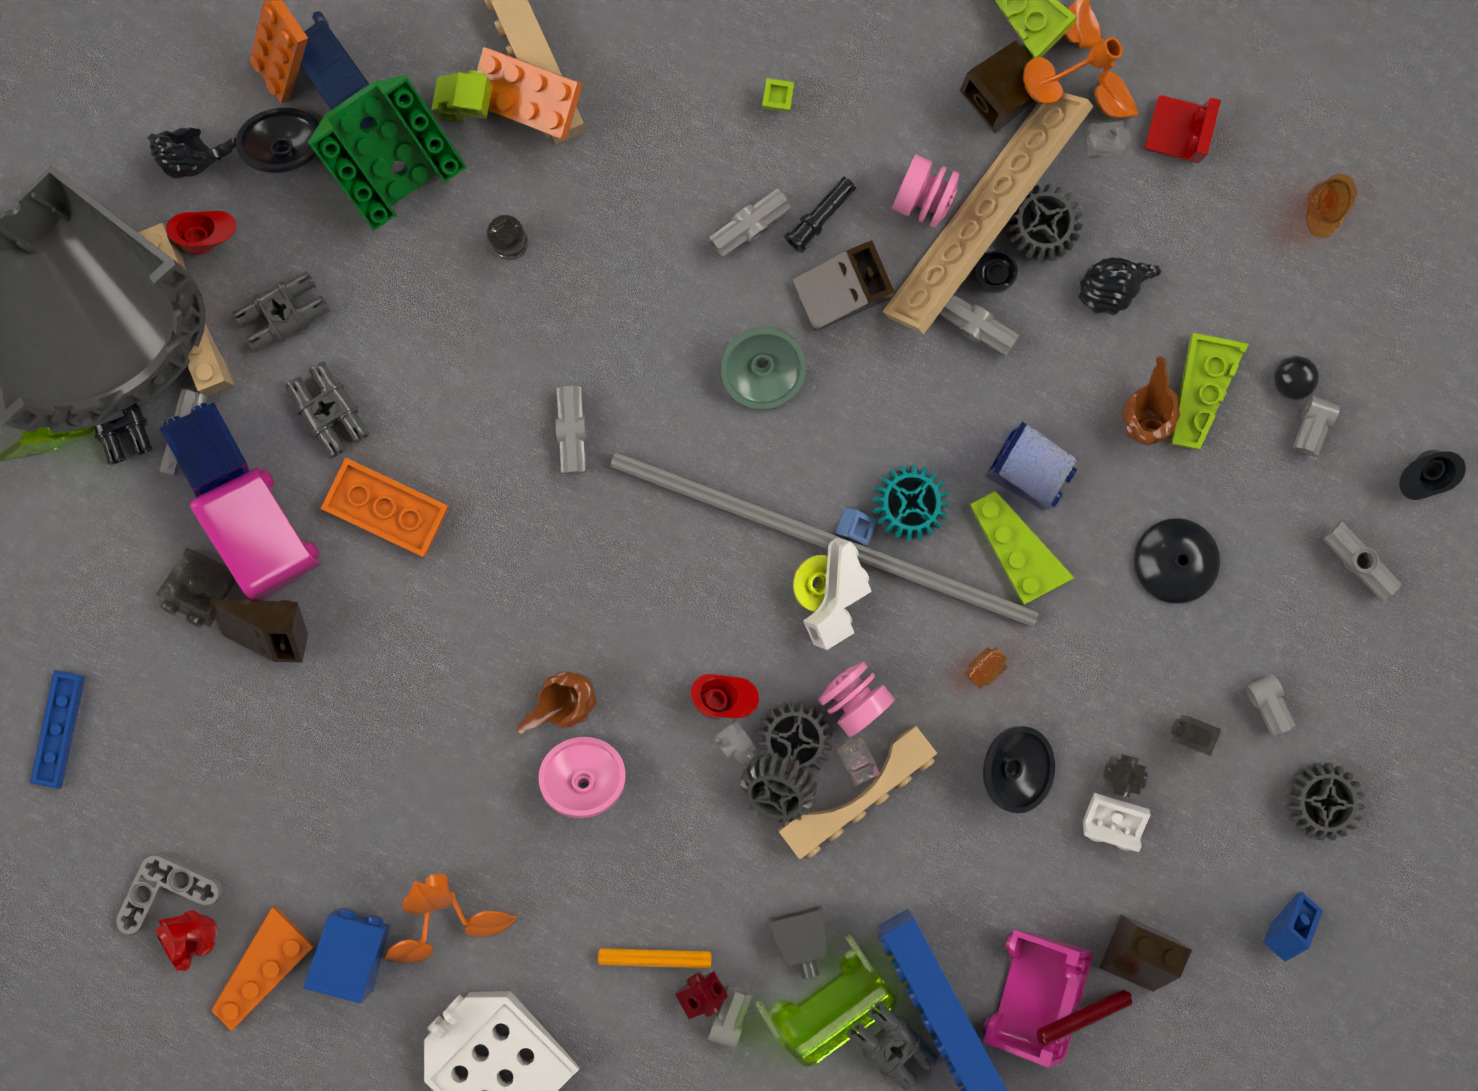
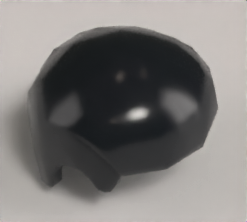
[974,250,1018,293]
[1274,355,1319,400]

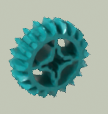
[872,464,950,541]

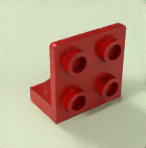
[1145,95,1221,164]

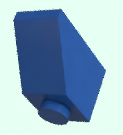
[1264,891,1323,962]

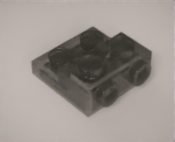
[156,547,236,628]

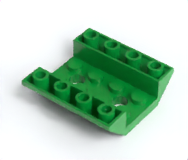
[308,75,467,231]

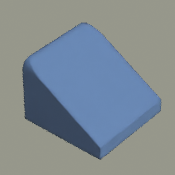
[836,508,878,546]

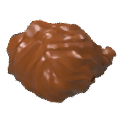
[1121,356,1180,446]
[517,671,597,734]

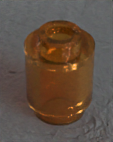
[965,647,1007,689]

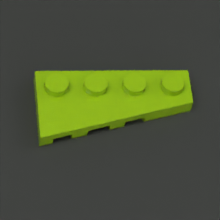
[994,0,1077,58]
[1170,333,1249,450]
[969,491,1074,605]

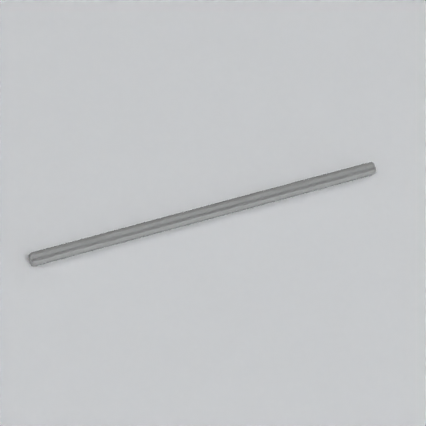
[610,453,1038,626]

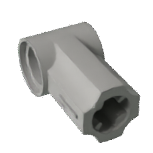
[1292,395,1340,456]
[1245,674,1296,736]
[707,986,752,1049]

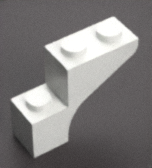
[803,538,872,650]

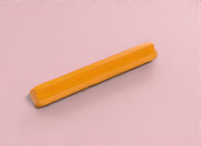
[598,948,712,968]

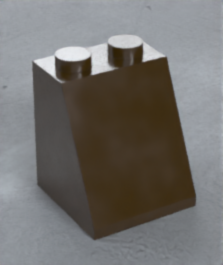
[960,40,1035,133]
[1099,914,1192,992]

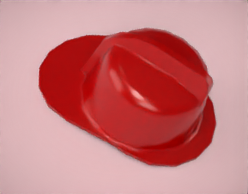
[166,210,237,255]
[690,674,759,720]

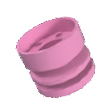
[891,154,960,229]
[818,661,895,737]

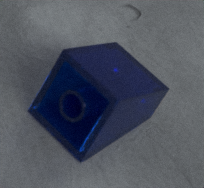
[159,402,249,498]
[985,421,1077,511]

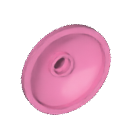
[539,737,626,818]

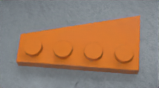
[211,906,316,1031]

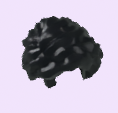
[148,127,236,178]
[1078,257,1162,315]

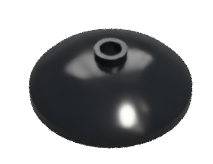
[236,108,319,173]
[1134,518,1220,603]
[983,726,1055,813]

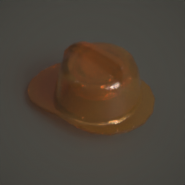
[1306,174,1357,238]

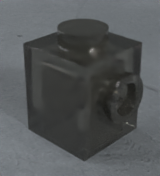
[1171,715,1221,756]

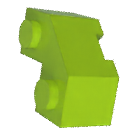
[431,70,493,123]

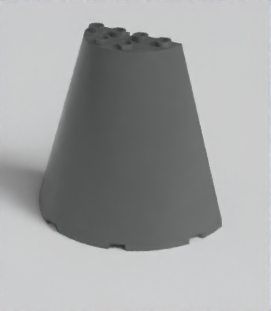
[0,166,206,433]

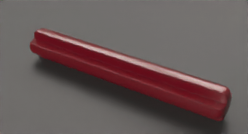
[1036,990,1133,1046]

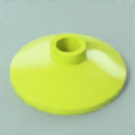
[793,555,828,612]

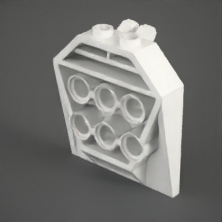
[424,991,580,1091]

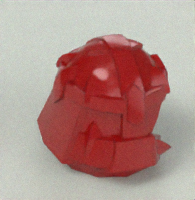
[155,910,218,971]

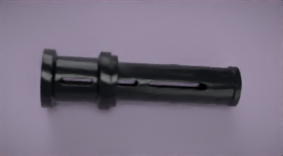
[784,176,856,253]

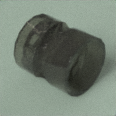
[487,215,529,260]

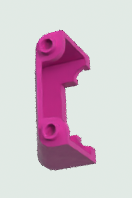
[189,467,321,600]
[983,929,1093,1068]

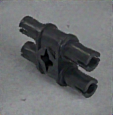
[94,403,153,465]

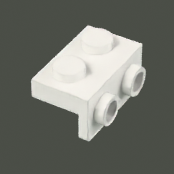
[1083,793,1150,852]

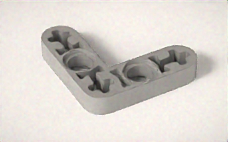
[116,854,223,934]

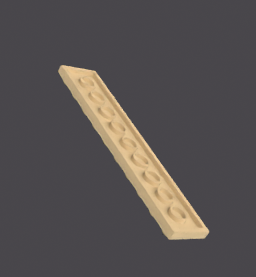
[882,93,1093,334]

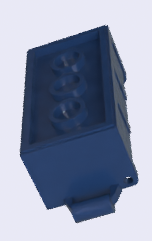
[300,11,374,129]

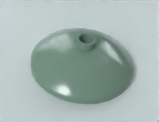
[721,327,806,409]

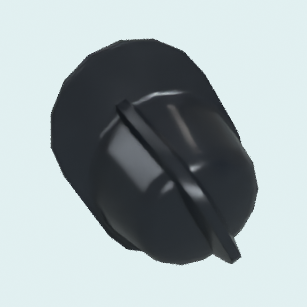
[1399,450,1466,500]

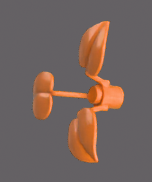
[1023,0,1139,118]
[384,874,517,963]

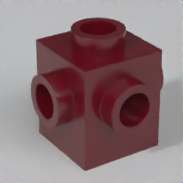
[675,971,728,1019]

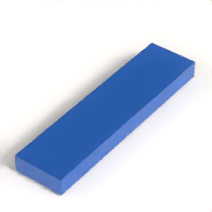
[30,670,85,789]

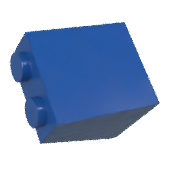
[303,908,391,1004]

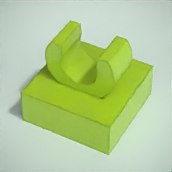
[762,78,794,113]

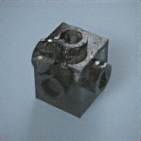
[1103,754,1148,798]

